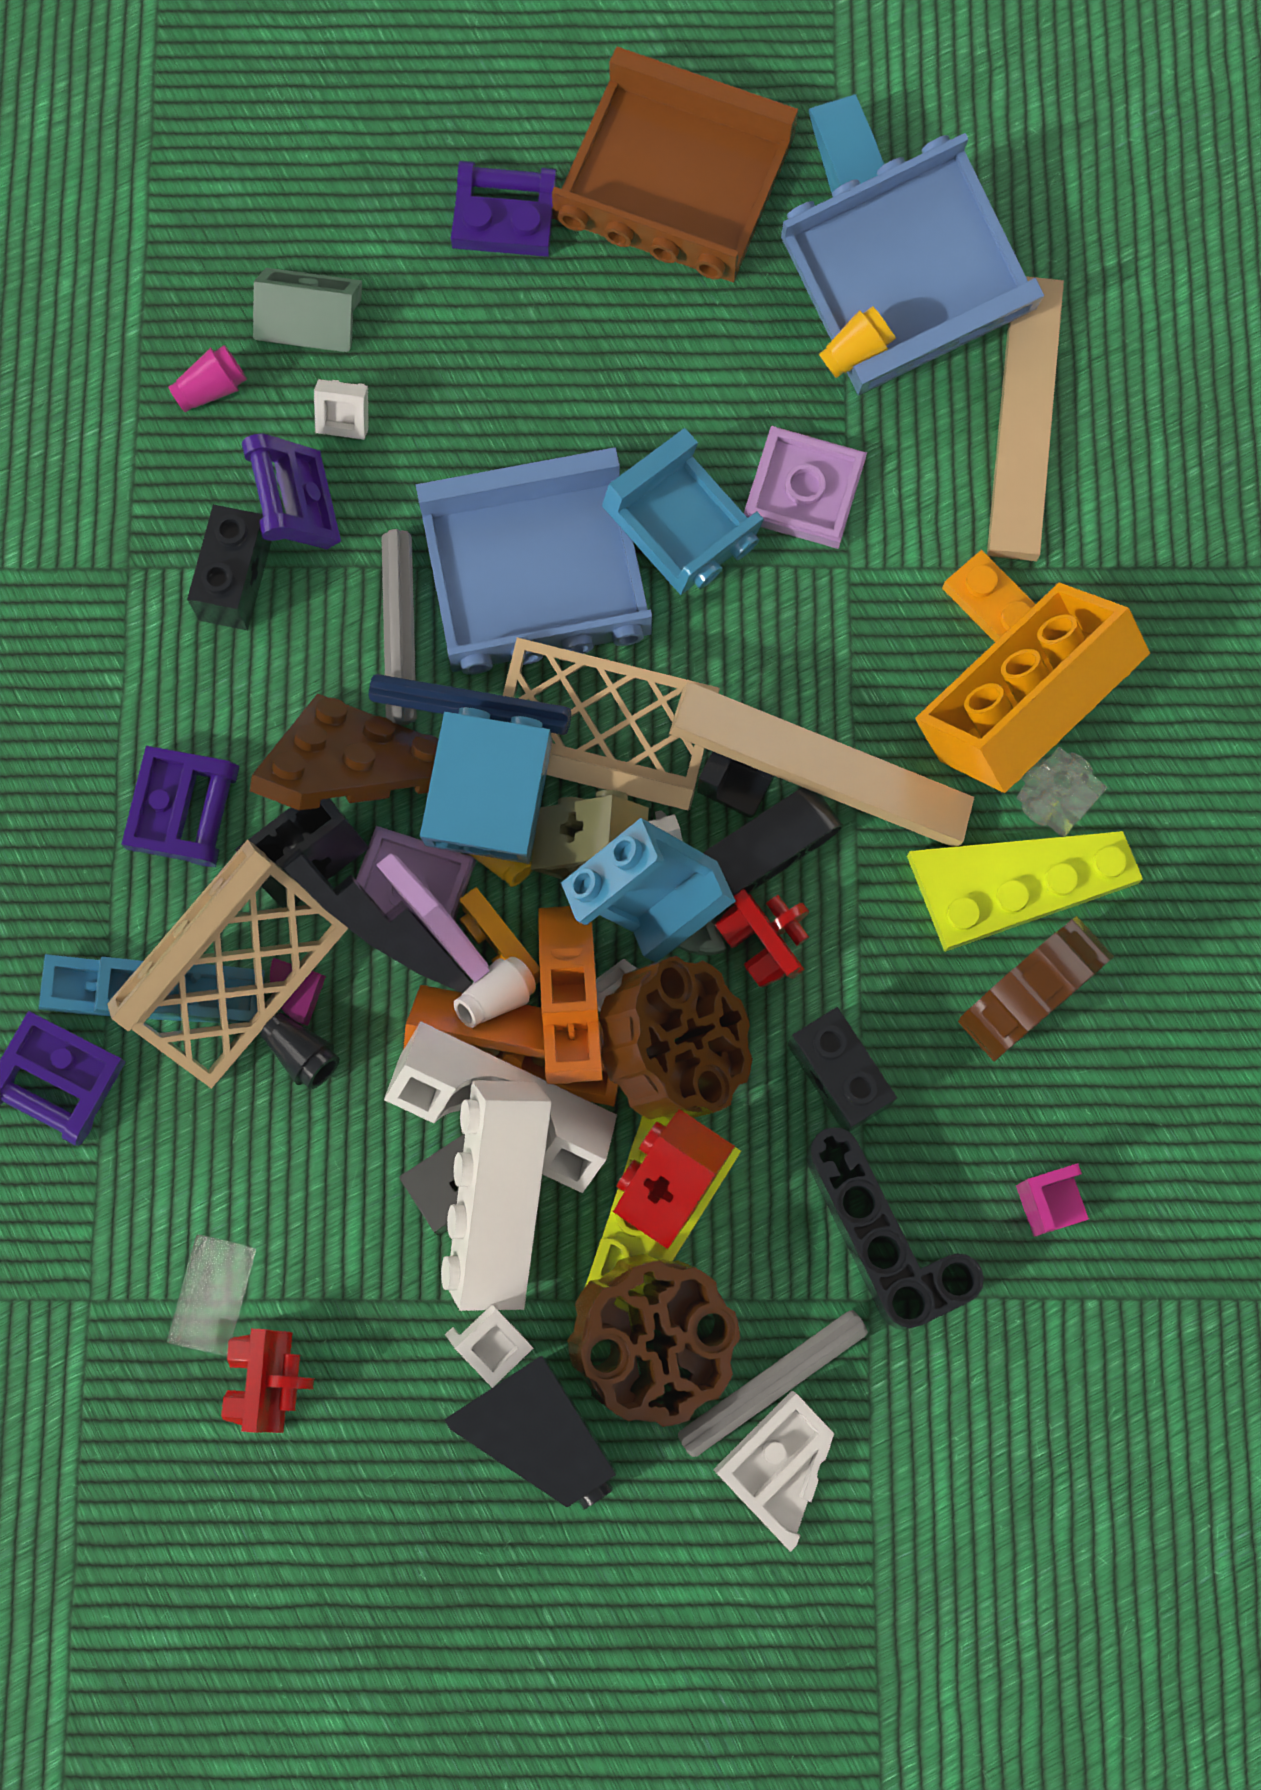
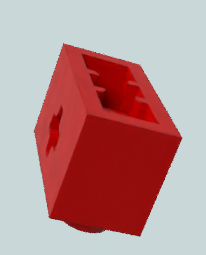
[613,1109,735,1249]

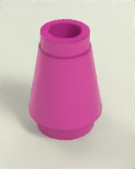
[169,345,247,413]

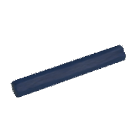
[369,674,571,735]

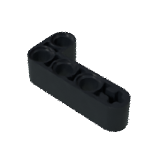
[806,1127,984,1330]

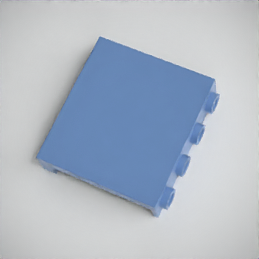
[781,133,1044,396]
[416,447,652,674]

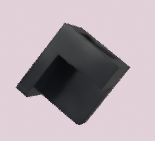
[697,752,775,818]

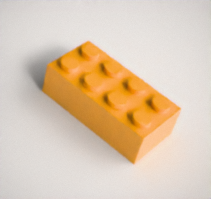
[915,582,1150,793]

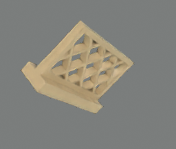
[503,637,720,810]
[107,840,348,1089]

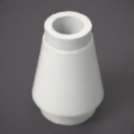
[454,957,536,1028]

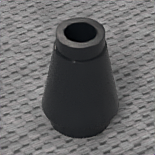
[260,1013,340,1090]

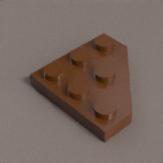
[250,693,439,810]

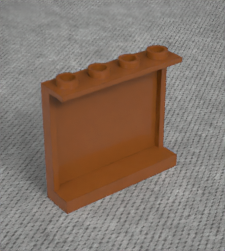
[552,46,798,283]

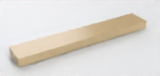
[987,276,1064,562]
[669,682,974,847]

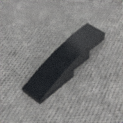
[283,848,473,993]

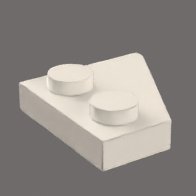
[713,1391,834,1552]

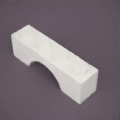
[384,1021,617,1193]

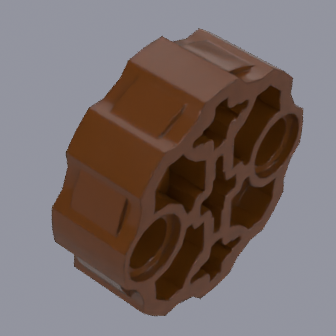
[958,916,1114,1062]
[599,956,753,1120]
[568,1254,740,1427]

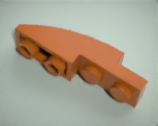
[538,906,602,1084]

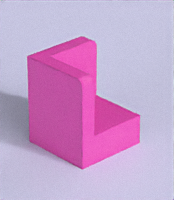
[1016,1163,1089,1237]

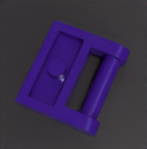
[451,160,557,257]
[241,434,341,550]
[121,746,240,867]
[0,1011,126,1147]

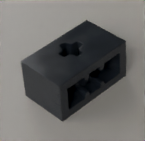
[187,504,272,631]
[235,798,369,908]
[788,1006,897,1132]

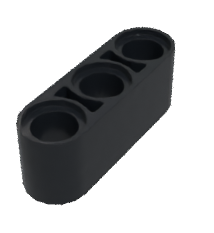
[703,787,843,906]

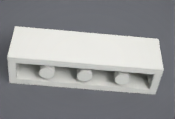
[441,1080,552,1311]

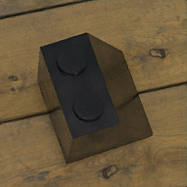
[444,1355,617,1510]

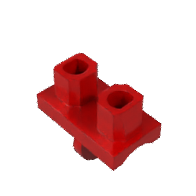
[715,889,809,988]
[221,1328,314,1433]

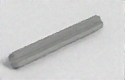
[382,529,417,726]
[678,1310,868,1457]

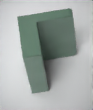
[253,268,362,352]

